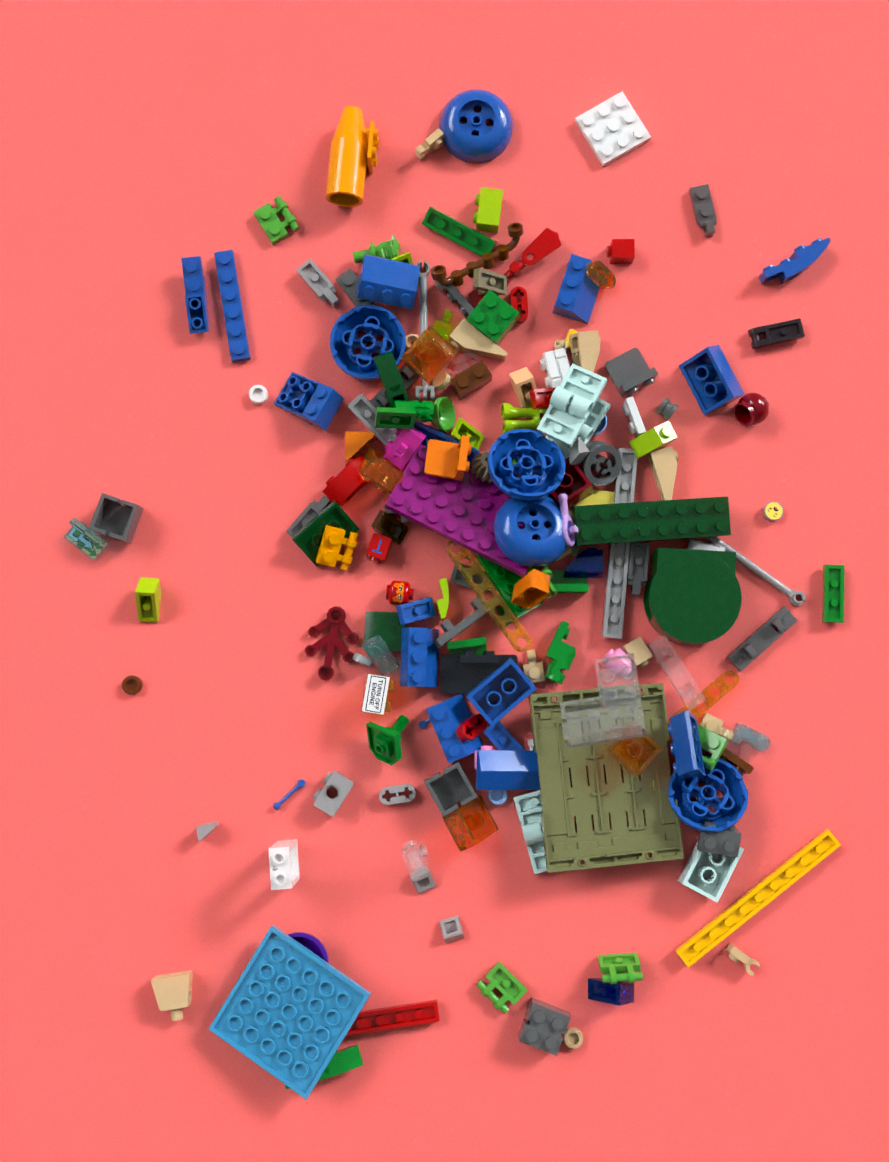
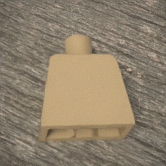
[151,970,193,1021]

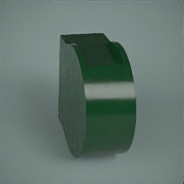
[643,548,742,645]

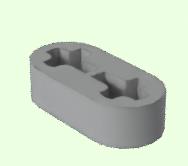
[379,784,416,805]

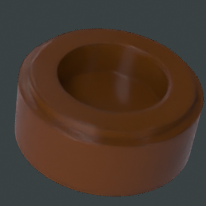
[122,675,143,695]

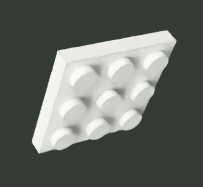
[575,91,651,167]

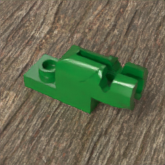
[374,400,434,429]
[545,620,575,685]

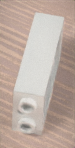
[268,839,300,890]

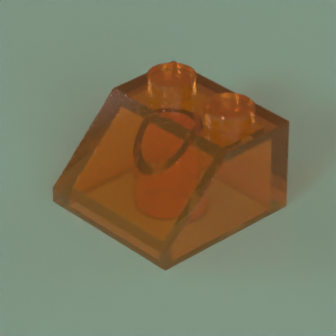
[401,326,458,384]
[359,445,405,494]
[607,721,663,778]
[442,795,499,852]

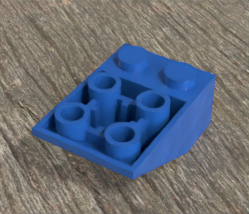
[274,372,344,431]

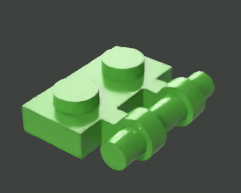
[253,196,299,245]
[598,953,643,985]
[476,961,528,1014]

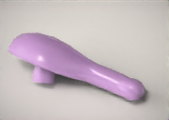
[558,493,578,547]

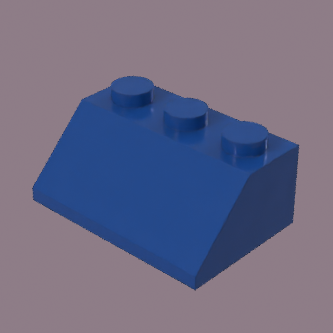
[356,254,420,309]
[552,254,605,324]
[679,345,744,415]
[400,627,439,687]
[426,693,483,763]
[667,710,705,780]

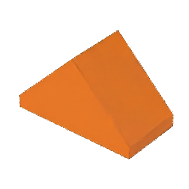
[345,431,376,462]

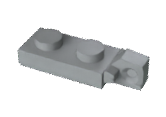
[296,258,340,307]

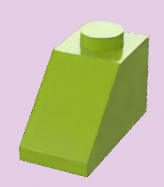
[629,421,677,459]
[135,577,161,623]

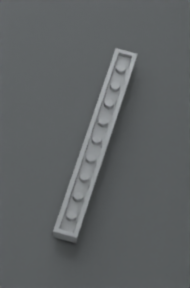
[602,448,637,639]

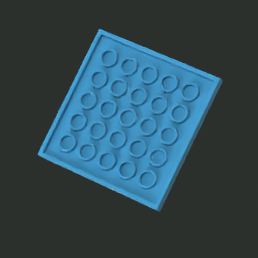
[209,925,372,1099]

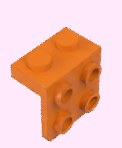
[424,435,472,481]

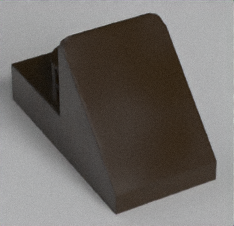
[371,510,409,545]

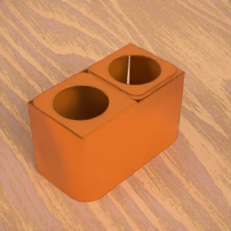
[511,569,551,609]

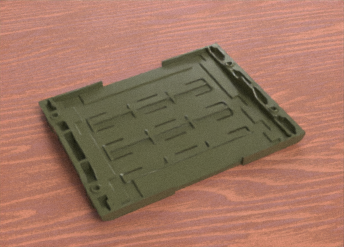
[529,683,684,873]

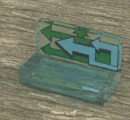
[64,517,108,560]

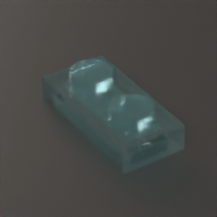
[362,635,399,676]

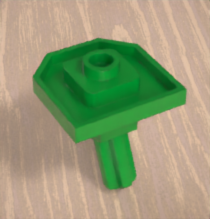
[366,715,409,765]

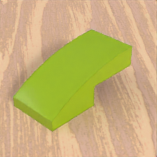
[436,578,449,620]

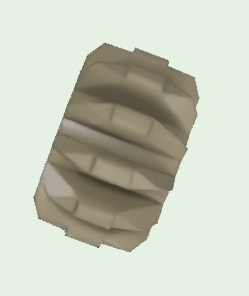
[471,450,493,484]

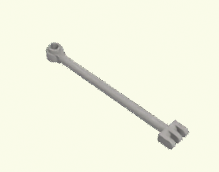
[415,261,435,400]
[705,537,806,606]

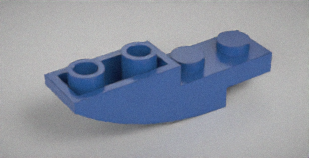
[759,238,831,284]
[181,256,209,334]

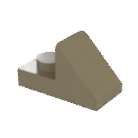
[473,268,507,295]

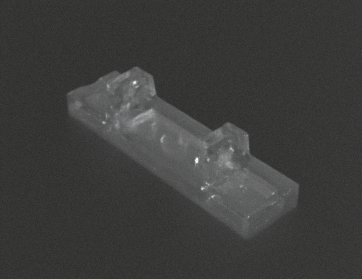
[647,634,706,710]

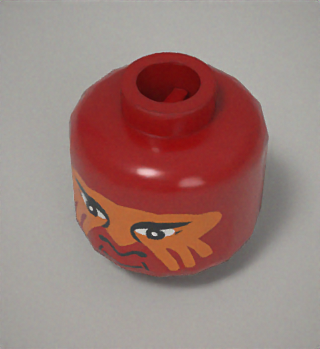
[386,580,414,606]

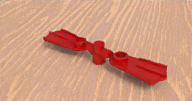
[468,228,562,307]

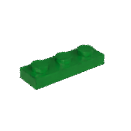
[822,564,844,623]

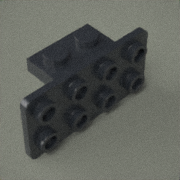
[440,651,518,693]

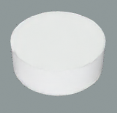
[249,385,268,405]

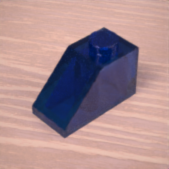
[563,547,604,578]
[588,978,634,1006]

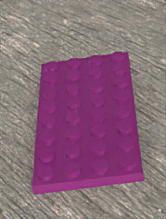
[385,444,549,577]

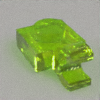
[429,310,453,345]

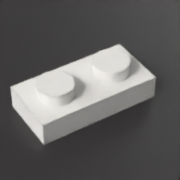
[622,396,646,438]

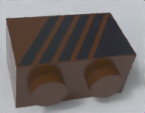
[450,360,492,400]

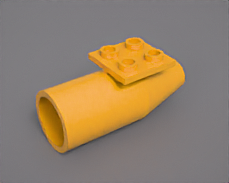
[326,106,379,207]

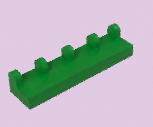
[422,206,497,256]

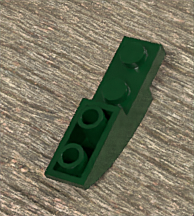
[373,351,409,430]

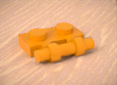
[315,525,358,570]

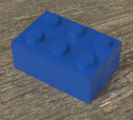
[466,657,537,726]

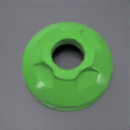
[431,397,455,432]

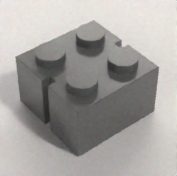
[89,493,143,544]
[424,762,478,817]
[518,997,571,1056]

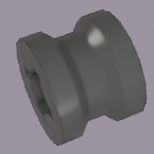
[655,397,678,421]

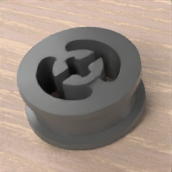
[577,441,622,486]

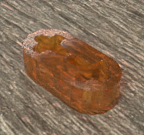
[586,261,616,289]

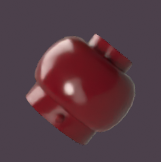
[734,393,769,426]

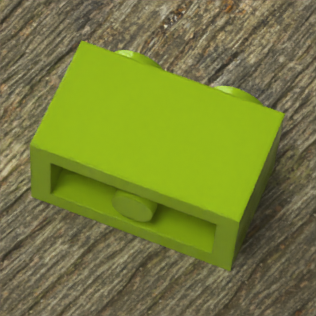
[473,187,503,233]

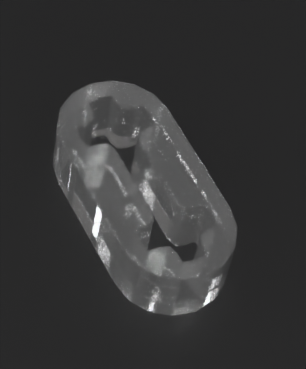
[443,352,478,377]

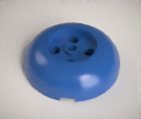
[439,89,513,163]
[330,305,406,380]
[487,429,565,501]
[493,496,570,567]
[668,755,748,833]

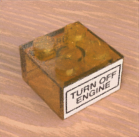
[361,673,395,716]

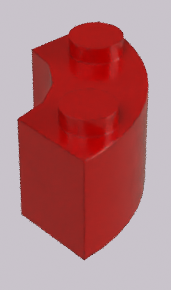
[322,455,377,506]

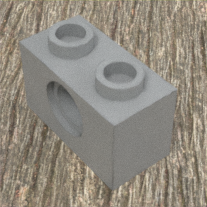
[313,770,355,817]

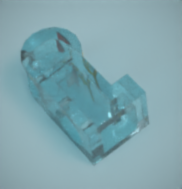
[729,723,770,751]

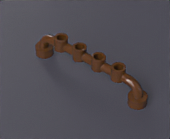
[431,222,524,286]

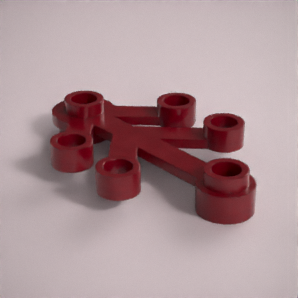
[305,606,358,681]

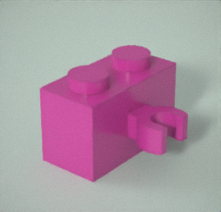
[383,427,426,470]

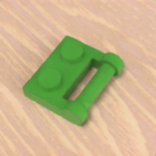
[698,725,729,771]

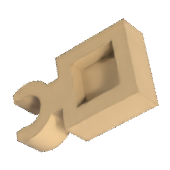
[415,128,444,160]

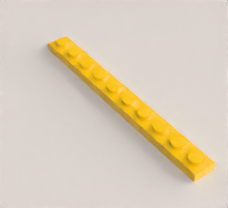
[675,829,841,968]

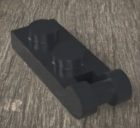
[748,318,805,349]

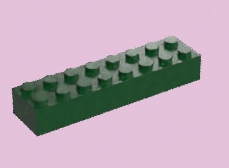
[571,496,731,546]

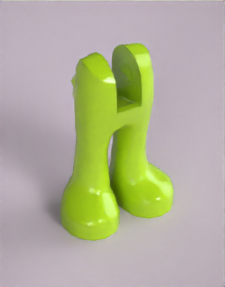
[501,403,547,434]

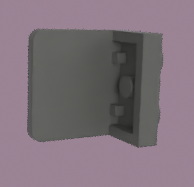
[605,348,658,397]
[697,821,742,857]

